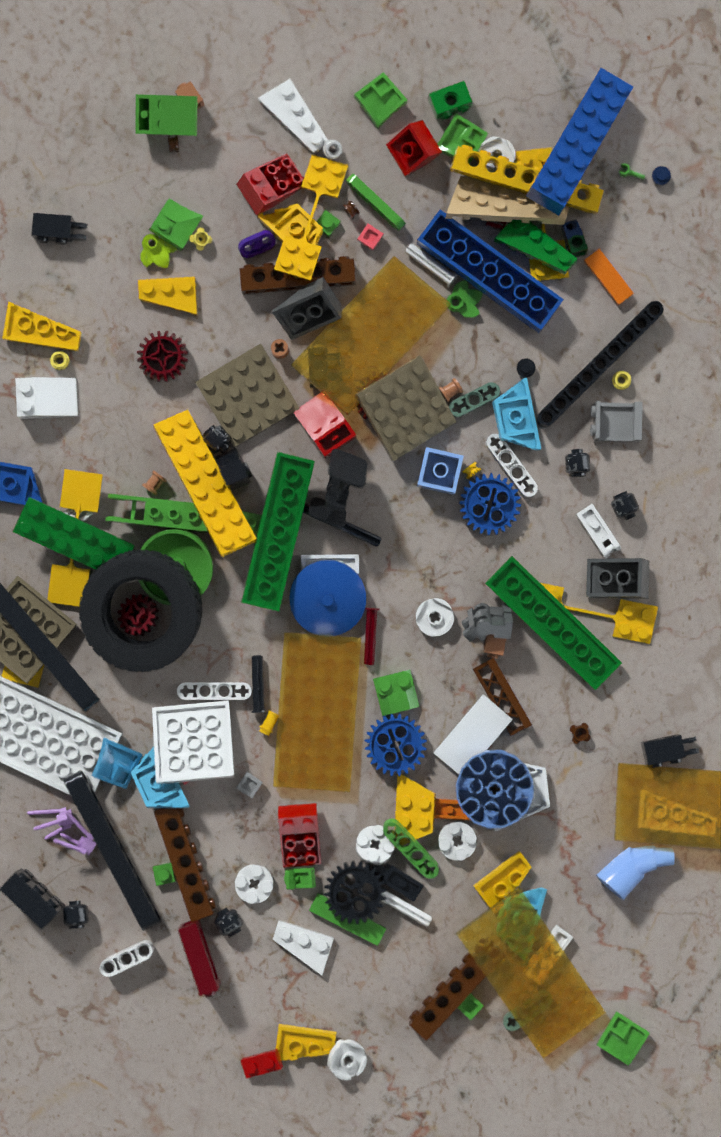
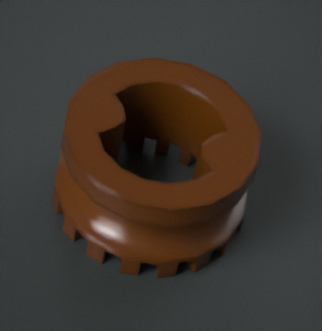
[168,135,179,153]
[342,200,360,219]

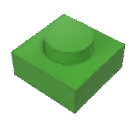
[317,210,341,237]
[152,862,176,886]
[458,993,484,1020]

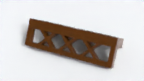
[473,658,532,736]

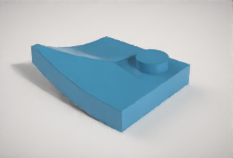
[92,737,143,789]

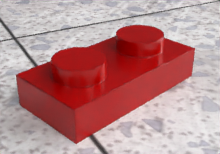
[240,1049,283,1079]

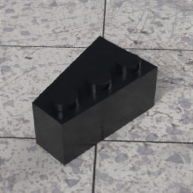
[215,448,253,491]

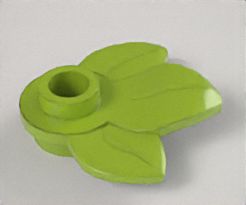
[140,234,177,268]

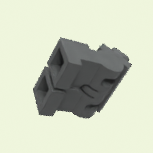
[462,603,513,642]

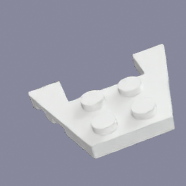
[494,763,550,831]

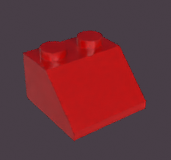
[386,120,442,176]

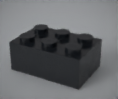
[0,868,64,930]

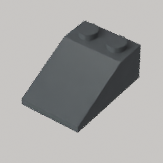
[272,277,342,340]
[586,558,650,599]

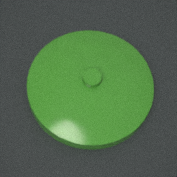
[139,529,214,606]

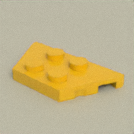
[258,204,323,245]
[394,773,436,848]

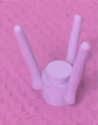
[27,807,74,840]
[53,811,96,856]

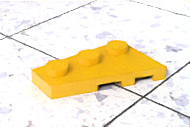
[138,277,197,315]
[473,851,532,917]
[275,1024,336,1061]

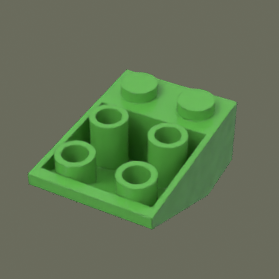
[135,94,198,136]

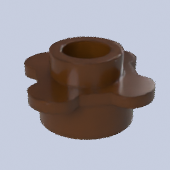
[570,723,591,744]

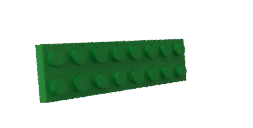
[241,452,315,611]
[485,556,622,690]

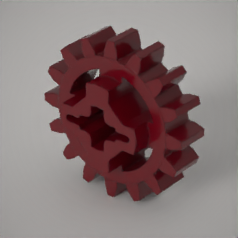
[117,594,159,636]

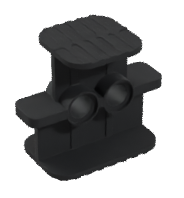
[309,449,368,527]

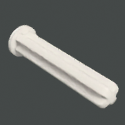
[405,244,458,287]
[381,887,432,927]

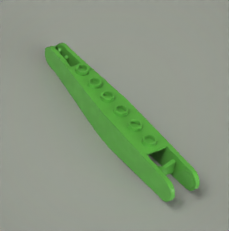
[105,494,262,534]

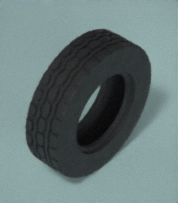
[79,550,202,672]

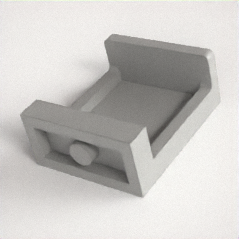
[590,401,643,442]

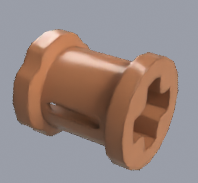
[271,339,289,359]
[439,378,464,403]
[142,470,167,496]

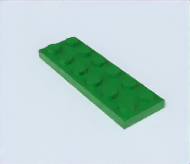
[12,497,135,570]

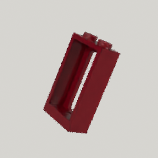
[177,919,221,998]

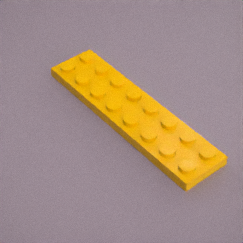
[153,410,257,557]

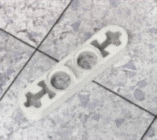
[486,434,538,497]
[177,682,252,700]

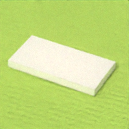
[434,694,513,774]

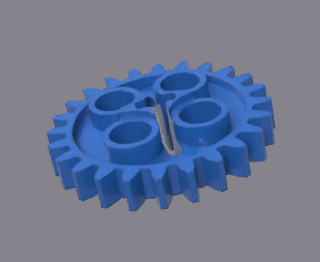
[459,473,521,536]
[365,714,427,776]

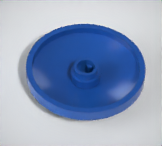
[289,560,366,637]

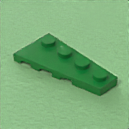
[494,219,577,275]

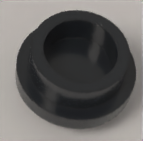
[516,358,536,378]

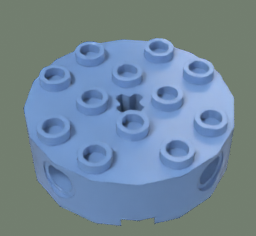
[456,750,533,828]

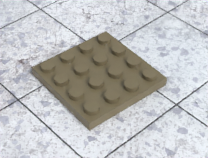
[196,344,300,448]
[355,356,457,461]
[0,576,77,684]

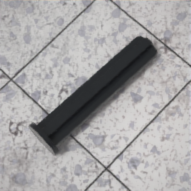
[251,655,267,713]

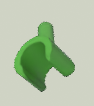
[619,163,645,180]

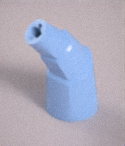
[596,845,675,900]

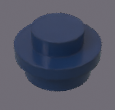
[652,166,671,186]

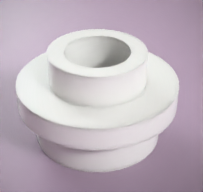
[323,139,342,159]

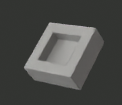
[236,772,263,798]

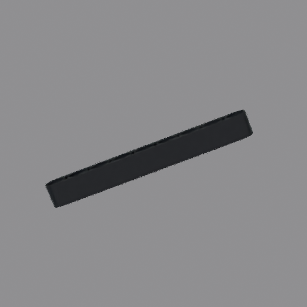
[537,301,664,428]
[0,583,100,713]
[64,770,161,931]

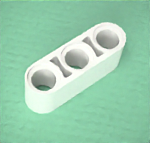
[100,940,154,977]

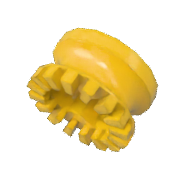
[462,462,481,479]

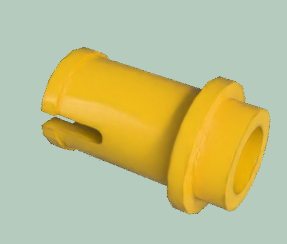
[259,710,279,736]

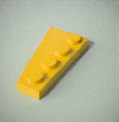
[2,301,82,352]

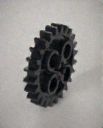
[324,860,387,925]

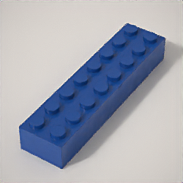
[526,68,633,216]
[417,209,564,334]

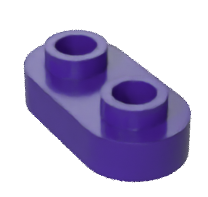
[238,230,276,258]

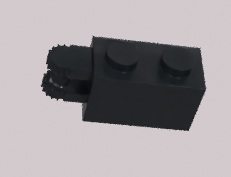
[31,213,88,245]
[641,734,699,768]

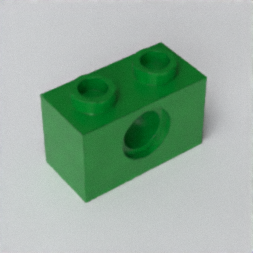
[428,81,472,120]

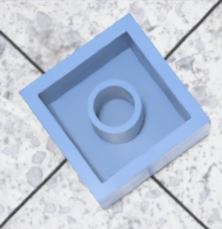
[417,447,464,495]

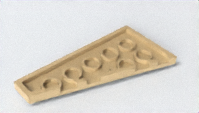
[445,175,570,225]

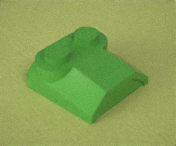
[373,670,419,716]

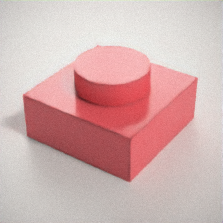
[357,224,384,250]

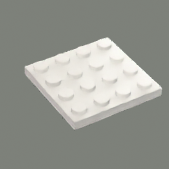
[152,701,234,784]

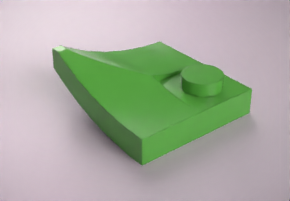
[354,72,408,129]
[438,113,488,164]
[149,198,203,251]
[596,1011,650,1066]

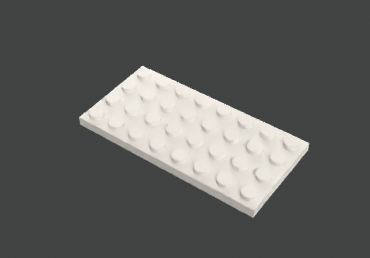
[0,676,123,795]

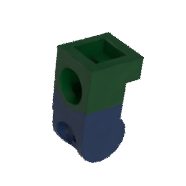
[561,219,588,258]

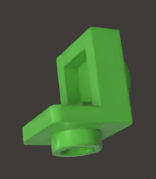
[284,867,316,890]

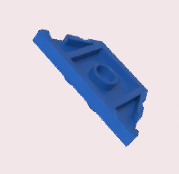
[0,462,43,505]

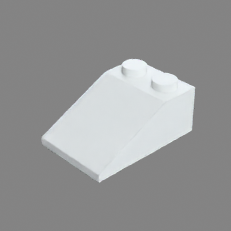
[15,377,78,420]

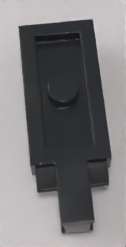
[372,863,424,902]

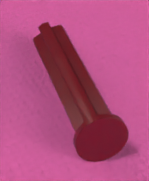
[364,608,380,665]

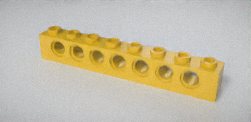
[450,145,604,214]

